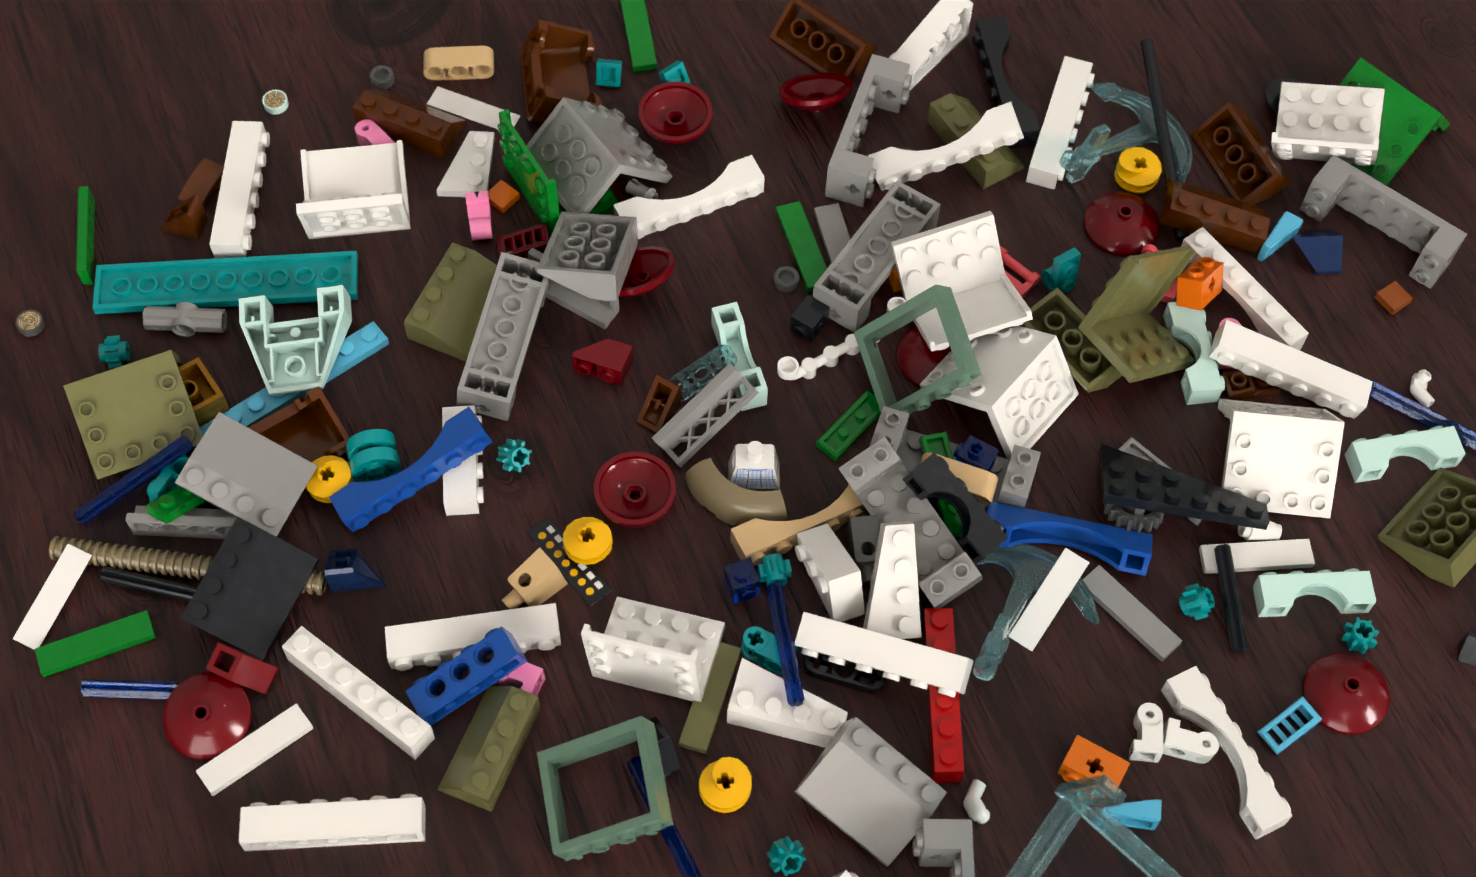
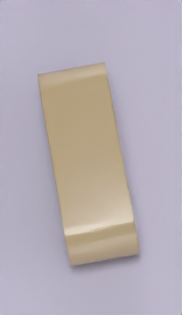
[423,46,494,81]
[920,452,999,506]

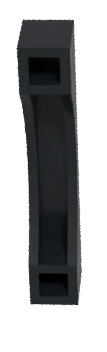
[972,17,1040,149]

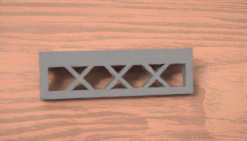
[522,248,619,329]
[652,363,759,467]
[125,505,237,539]

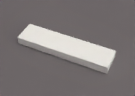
[1199,539,1315,574]
[196,703,314,796]

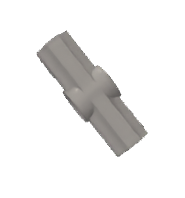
[142,302,227,337]

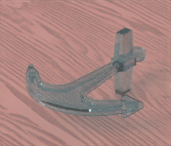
[1059,82,1192,184]
[963,544,1100,682]

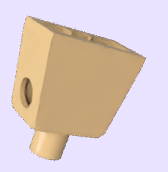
[501,548,568,609]

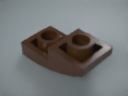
[177,157,224,208]
[1222,370,1281,399]

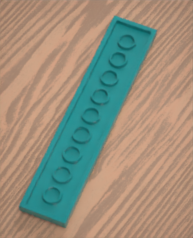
[92,251,358,314]

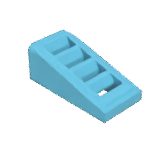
[1257,211,1303,262]
[1257,696,1322,755]
[1096,799,1162,831]

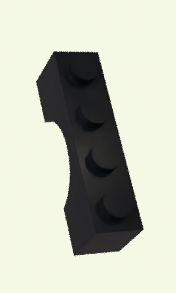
[903,452,1008,564]

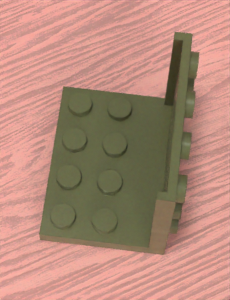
[1078,246,1196,383]
[63,350,203,480]

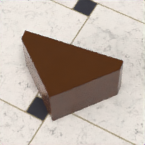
[161,195,208,239]
[637,374,681,433]

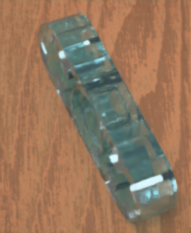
[669,345,737,401]

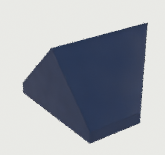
[1293,229,1343,275]
[324,549,388,592]

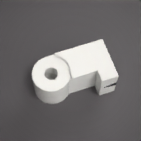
[1129,703,1163,763]
[1163,717,1219,764]

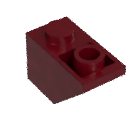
[572,338,633,385]
[205,642,279,694]

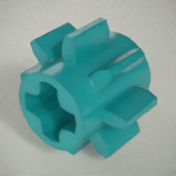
[98,335,130,369]
[496,438,531,472]
[757,554,792,588]
[1179,583,1215,620]
[1341,617,1379,654]
[767,836,806,877]

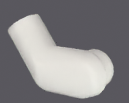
[1410,369,1435,409]
[963,779,990,824]

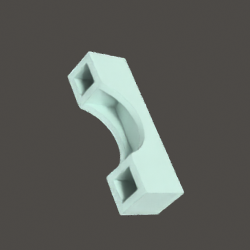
[711,302,768,411]
[1163,302,1225,405]
[1345,426,1466,483]
[1252,568,1376,617]

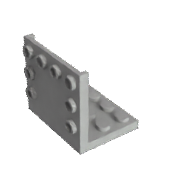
[526,97,672,214]

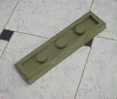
[679,642,742,754]

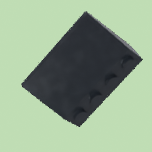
[181,516,319,660]

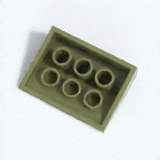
[404,242,497,361]
[1378,467,1476,588]

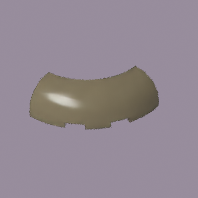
[685,457,788,526]

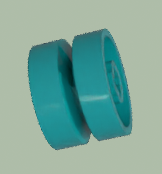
[346,429,401,482]

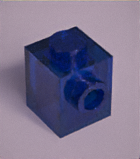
[953,435,999,472]
[723,557,760,604]

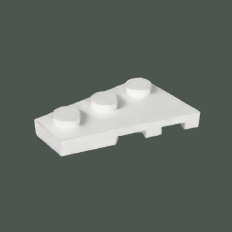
[436,131,495,197]

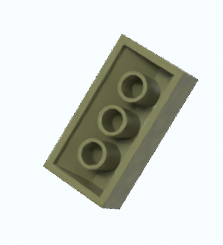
[927,93,1024,189]
[1022,288,1123,392]
[438,686,541,812]

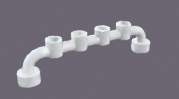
[777,297,906,381]

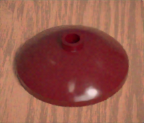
[779,72,853,112]
[638,81,712,143]
[1084,192,1160,257]
[619,246,675,297]
[896,326,951,388]
[593,451,676,527]
[1302,653,1390,735]
[163,672,252,760]

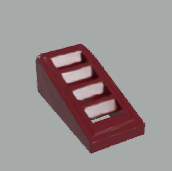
[496,224,549,258]

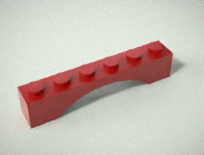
[921,608,964,783]

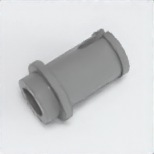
[625,179,658,199]

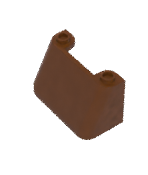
[521,19,602,123]
[248,386,350,462]

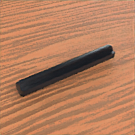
[1214,544,1248,653]
[99,566,198,602]

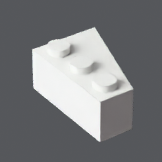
[795,524,865,622]

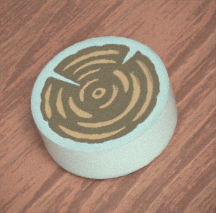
[262,90,289,115]

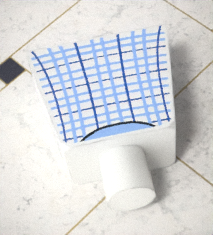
[728,441,780,489]

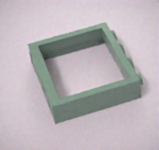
[854,284,982,417]
[537,716,673,861]

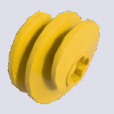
[1114,147,1162,193]
[306,455,356,503]
[563,517,613,565]
[699,757,752,813]

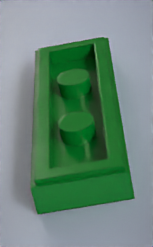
[816,390,881,462]

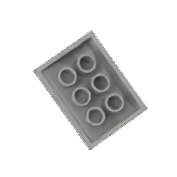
[537,212,638,301]
[175,412,317,537]
[795,717,947,867]

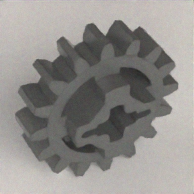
[1103,503,1164,533]

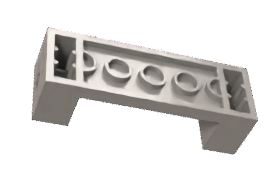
[825,54,912,207]
[1299,155,1467,289]
[813,180,941,332]
[456,252,551,421]
[869,406,1041,508]
[839,437,983,608]
[913,819,975,877]

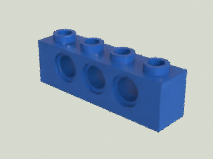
[406,626,527,726]

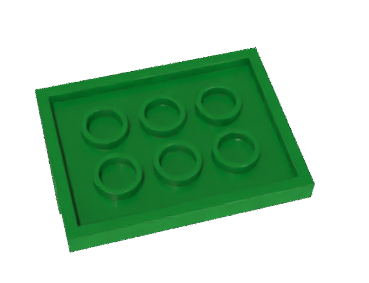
[1339,57,1450,186]
[497,109,619,236]

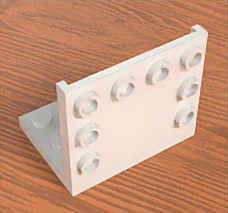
[1271,82,1385,166]
[296,140,411,239]
[891,211,1033,352]
[920,326,1079,460]
[1218,398,1345,518]
[581,597,725,702]

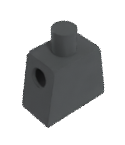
[846,515,880,585]

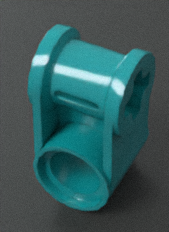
[741,626,798,675]

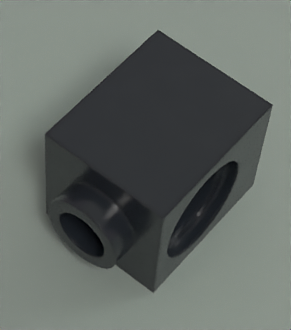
[790,295,830,343]

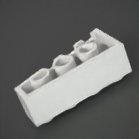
[889,0,973,91]
[862,521,921,639]
[727,658,848,748]

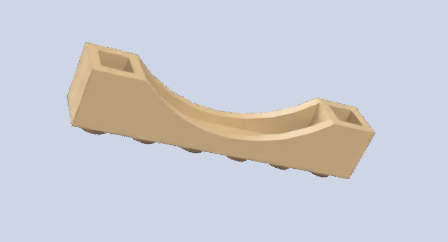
[730,485,869,568]

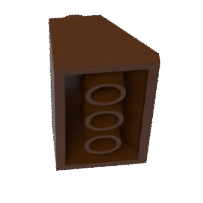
[769,0,878,81]
[352,88,466,159]
[1191,102,1292,205]
[1159,178,1270,254]

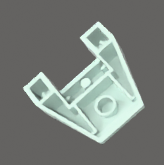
[239,285,352,396]

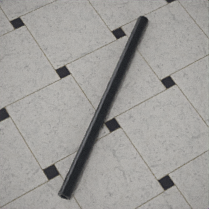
[1141,39,1188,242]

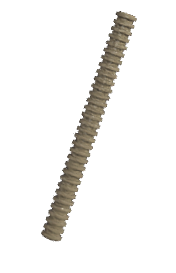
[49,536,327,596]

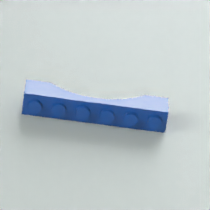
[329,407,492,532]
[986,502,1153,576]

